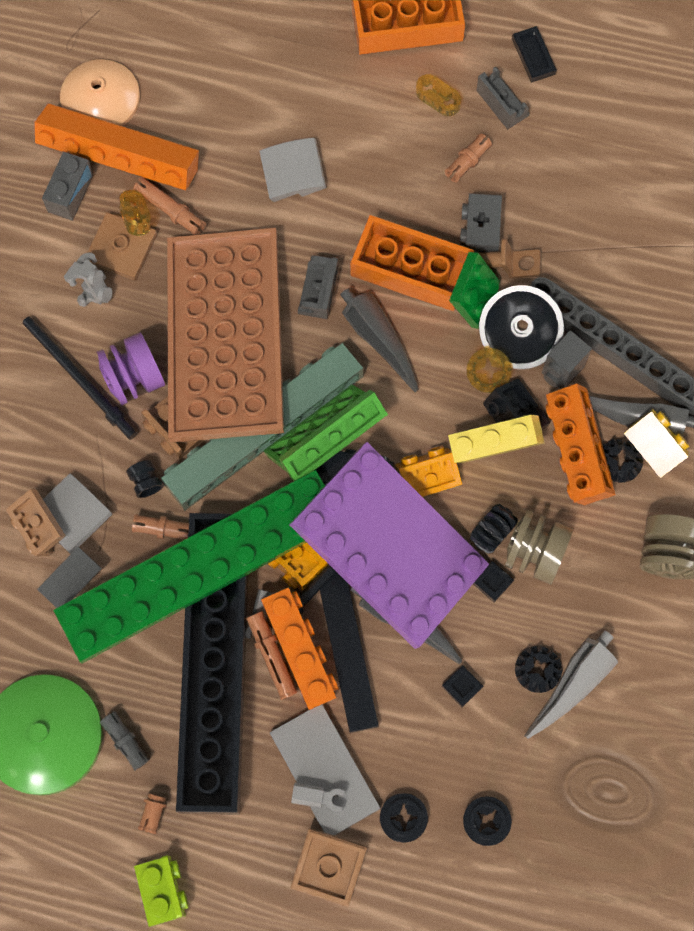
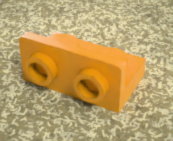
[395,446,462,497]
[268,543,328,592]

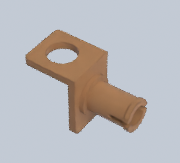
[478,239,541,279]

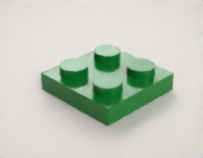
[449,252,500,329]

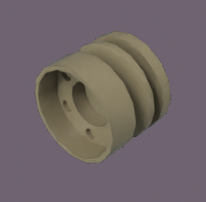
[505,509,574,585]
[640,514,694,580]

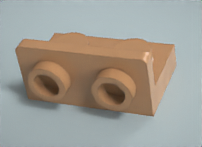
[141,396,203,460]
[6,489,66,557]

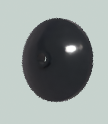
[479,285,564,369]

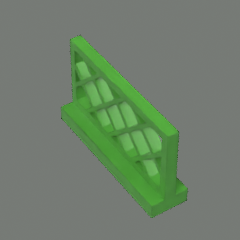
[263,384,388,481]

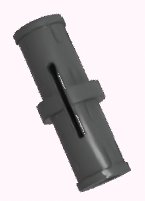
[100,711,150,771]

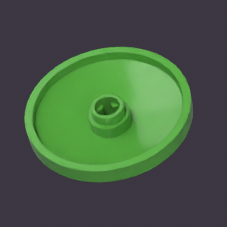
[0,675,103,796]

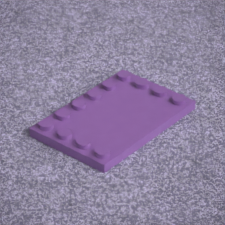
[289,442,489,649]

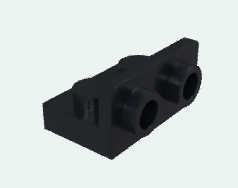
[483,378,551,430]

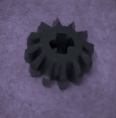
[470,504,518,554]

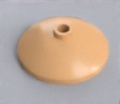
[60,59,140,126]

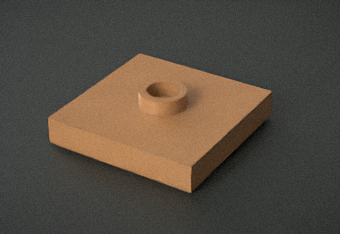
[87,212,157,281]
[290,828,367,907]

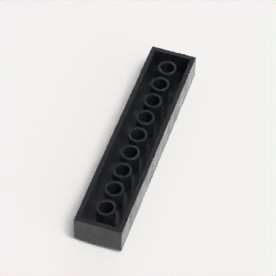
[176,513,248,815]

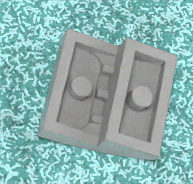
[259,138,327,202]
[43,473,112,554]

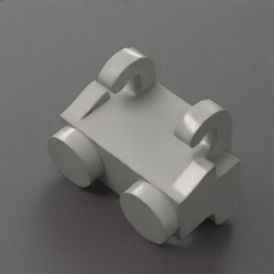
[64,253,112,307]

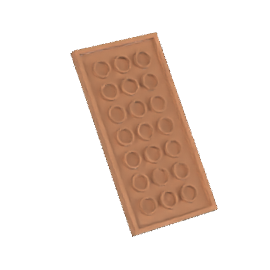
[167,228,284,443]

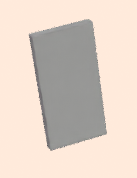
[270,705,381,836]

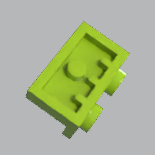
[134,855,189,927]

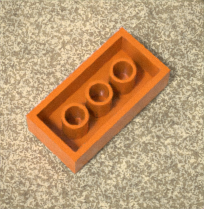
[352,0,465,55]
[350,215,475,311]

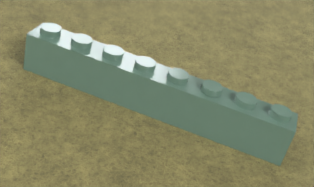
[161,343,363,511]

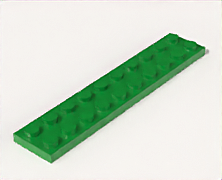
[53,470,325,664]

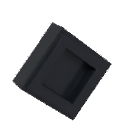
[473,561,514,603]
[441,665,484,708]

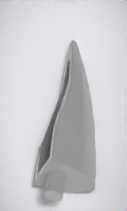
[524,630,618,739]

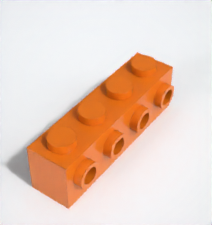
[546,383,616,505]
[261,587,339,710]

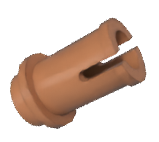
[138,793,167,834]

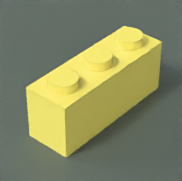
[448,415,545,463]

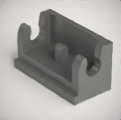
[476,67,530,130]
[298,256,338,319]
[37,547,102,608]

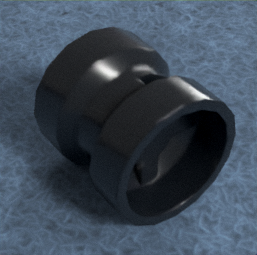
[126,460,163,498]

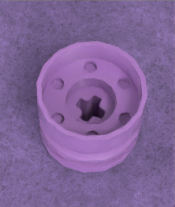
[97,332,165,405]

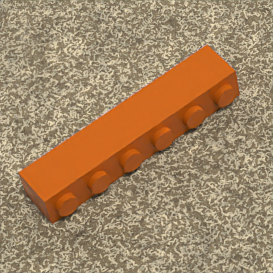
[35,103,199,191]

